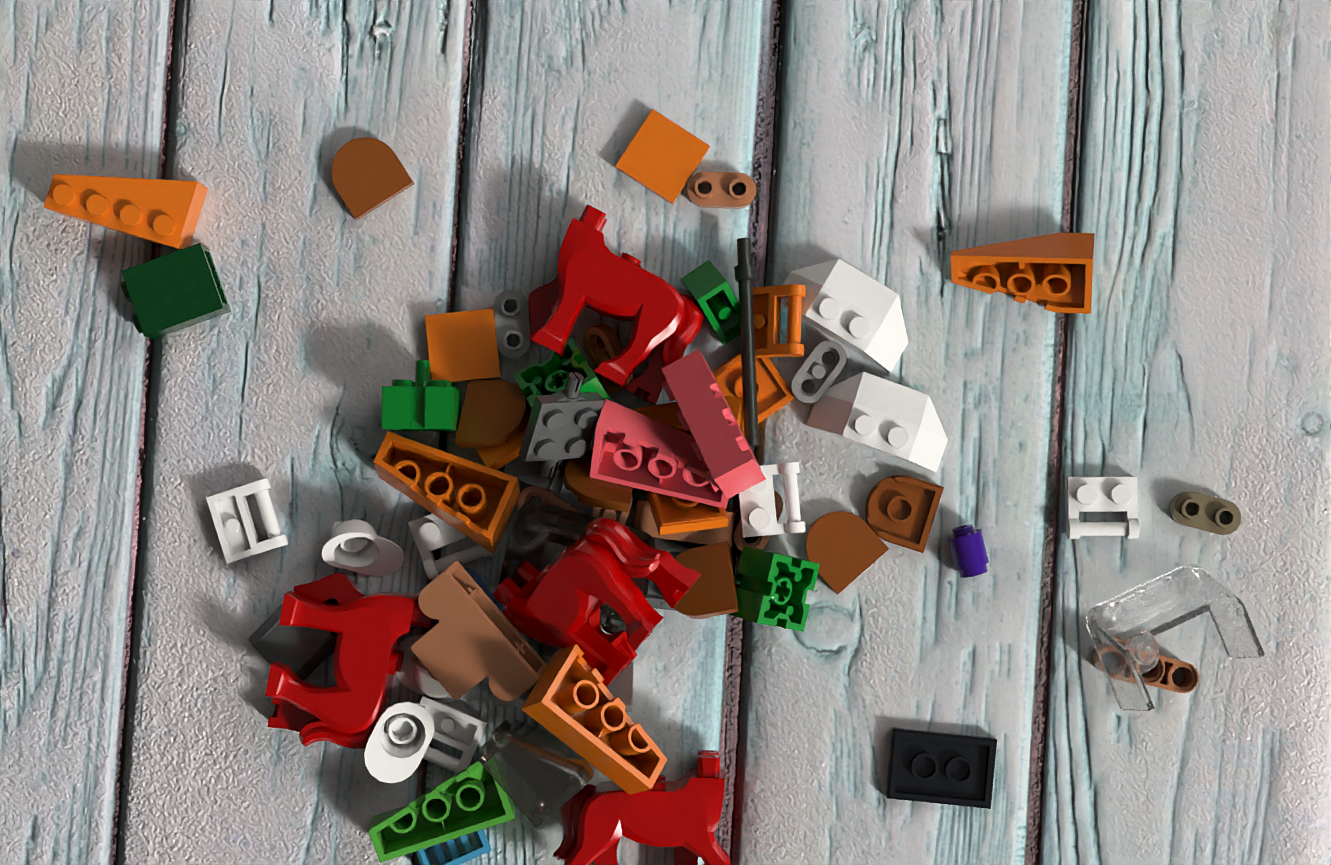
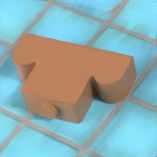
[411,560,548,701]

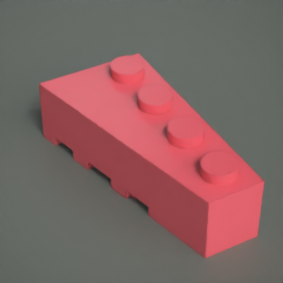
[661,349,766,499]
[589,399,729,509]

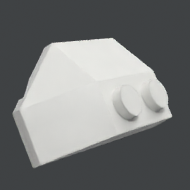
[781,259,908,373]
[806,372,948,472]

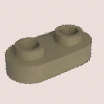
[1169,492,1241,535]

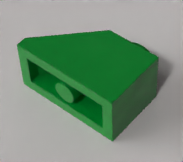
[680,260,740,345]

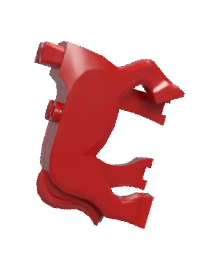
[528,204,703,405]
[493,518,701,688]
[265,573,437,749]
[553,750,730,865]

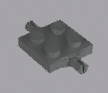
[519,372,605,479]

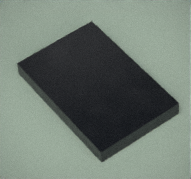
[886,727,997,809]

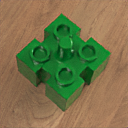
[513,337,611,408]
[382,360,461,432]
[729,545,820,632]

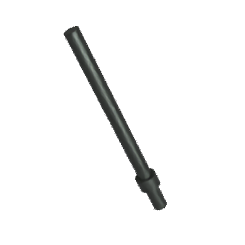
[734,238,759,447]

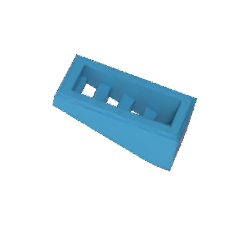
[415,829,492,865]

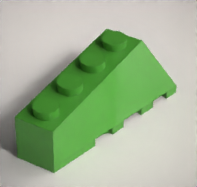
[368,752,516,863]

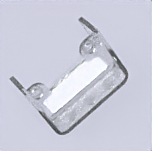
[1086,564,1265,711]

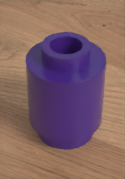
[947,524,989,578]

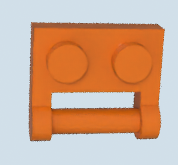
[753,284,806,358]

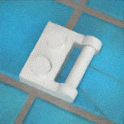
[738,462,806,538]
[1065,477,1140,539]
[206,478,288,564]
[408,513,495,581]
[419,695,488,775]

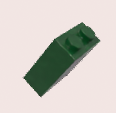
[121,243,231,339]

